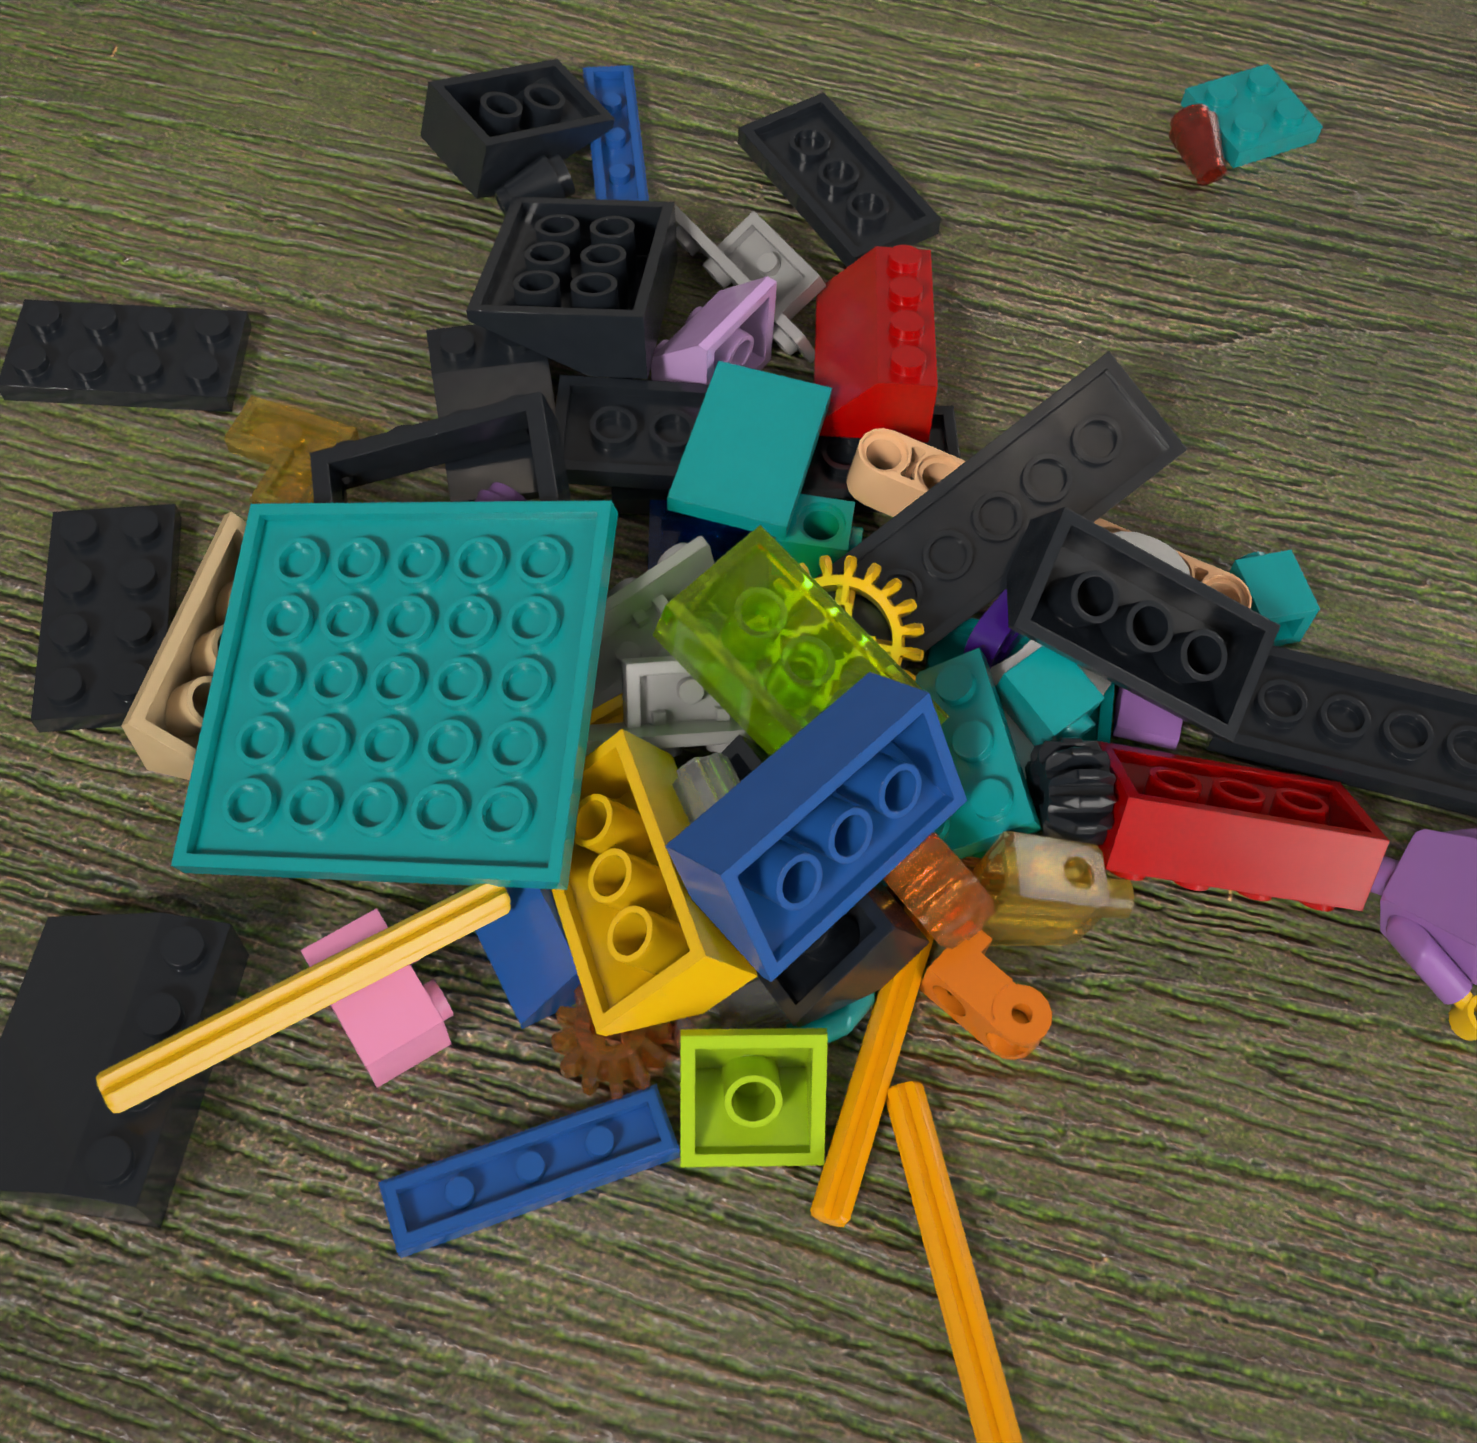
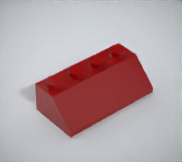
[814,245,938,443]
[1096,741,1390,912]

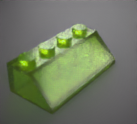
[652,525,950,756]

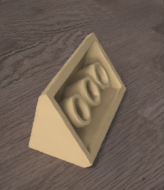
[121,512,246,780]

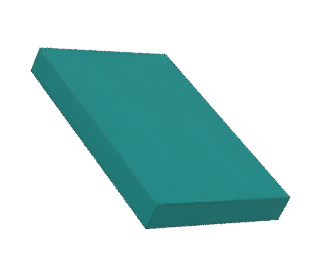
[667,360,832,539]

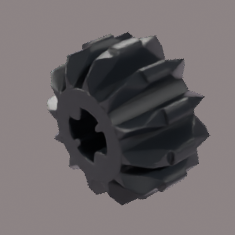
[1024,737,1118,851]

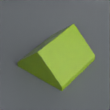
[680,1028,828,1168]

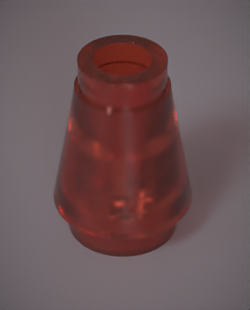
[1169,104,1227,185]

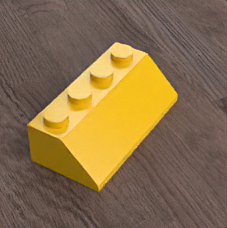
[551,729,758,1036]

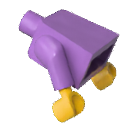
[1370,828,1477,1041]

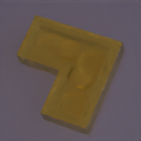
[224,395,359,504]

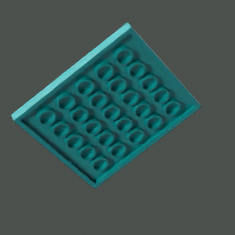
[171,500,618,890]

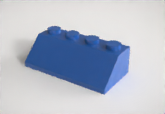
[665,672,967,982]

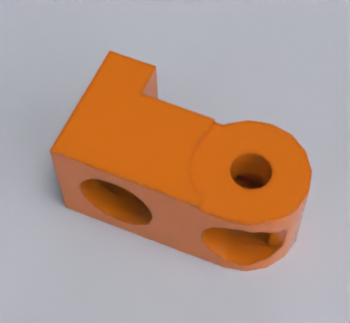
[919,921,1052,1060]

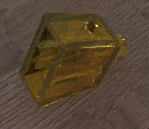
[962,831,1134,946]

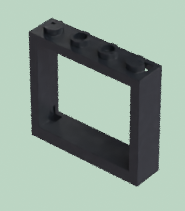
[310,390,571,503]

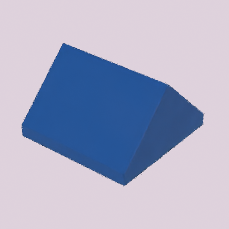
[475,887,585,1029]

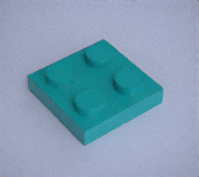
[1181,63,1323,168]

